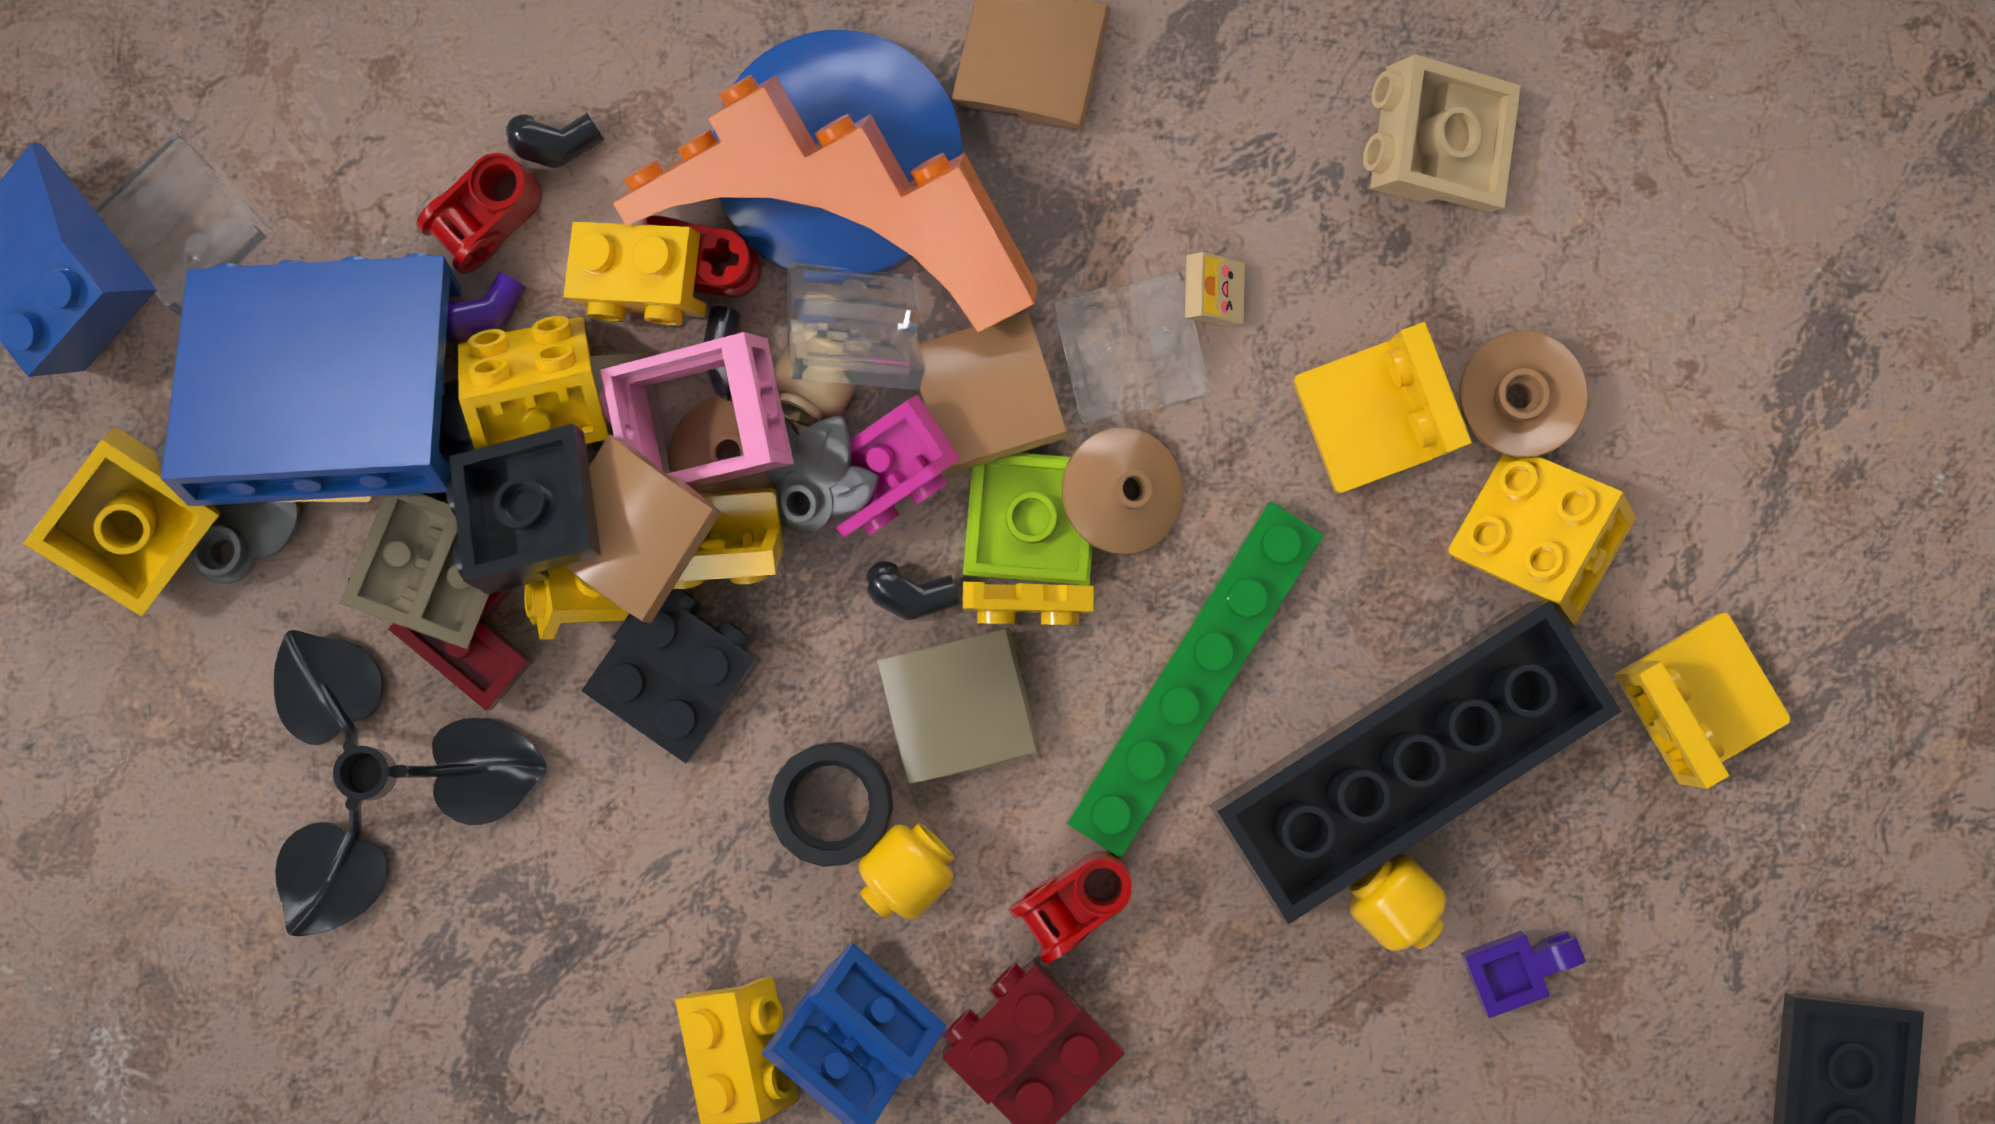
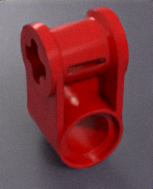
[416,153,542,274]
[642,215,761,298]
[1008,851,1132,964]

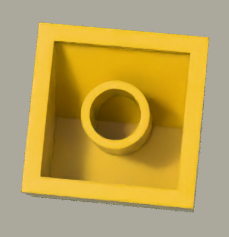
[23,426,221,617]

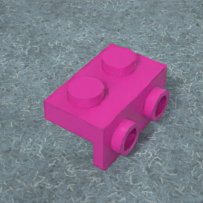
[836,395,960,538]

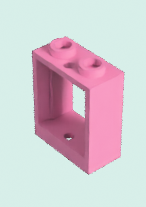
[600,332,794,489]

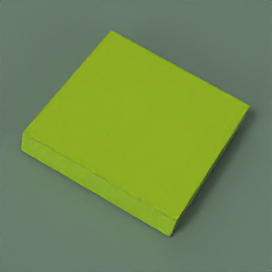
[963,453,1093,586]

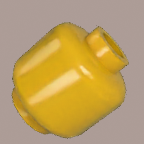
[858,822,955,920]
[1348,854,1446,951]

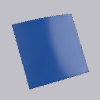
[761,943,947,1124]

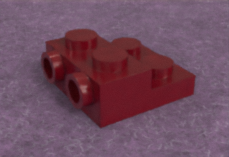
[942,957,1125,1124]

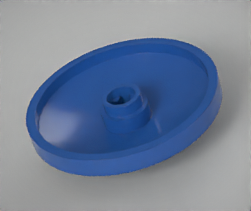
[713,30,962,283]

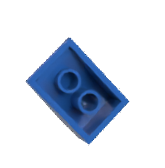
[0,143,157,377]

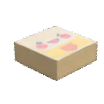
[1185,252,1245,327]

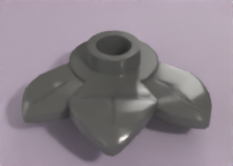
[764,416,879,533]
[191,502,300,584]

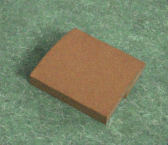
[952,0,1111,129]
[907,310,1068,475]
[565,434,721,624]

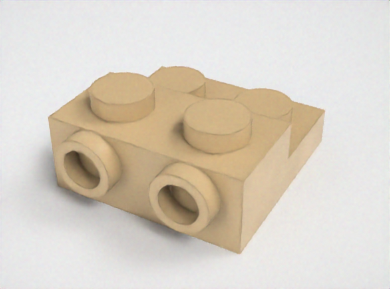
[1363,54,1521,213]

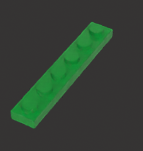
[1066,501,1324,858]

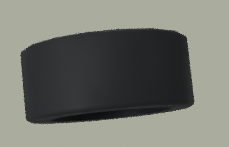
[768,742,893,867]

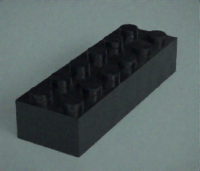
[1209,600,1622,924]

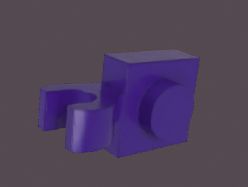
[1461,931,1586,1018]

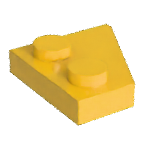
[963,582,1094,625]

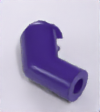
[446,272,527,343]

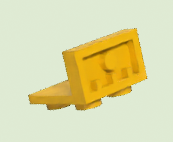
[458,316,609,449]
[1293,321,1472,494]
[1449,454,1637,626]
[1614,613,1790,789]

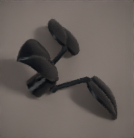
[274,630,547,936]

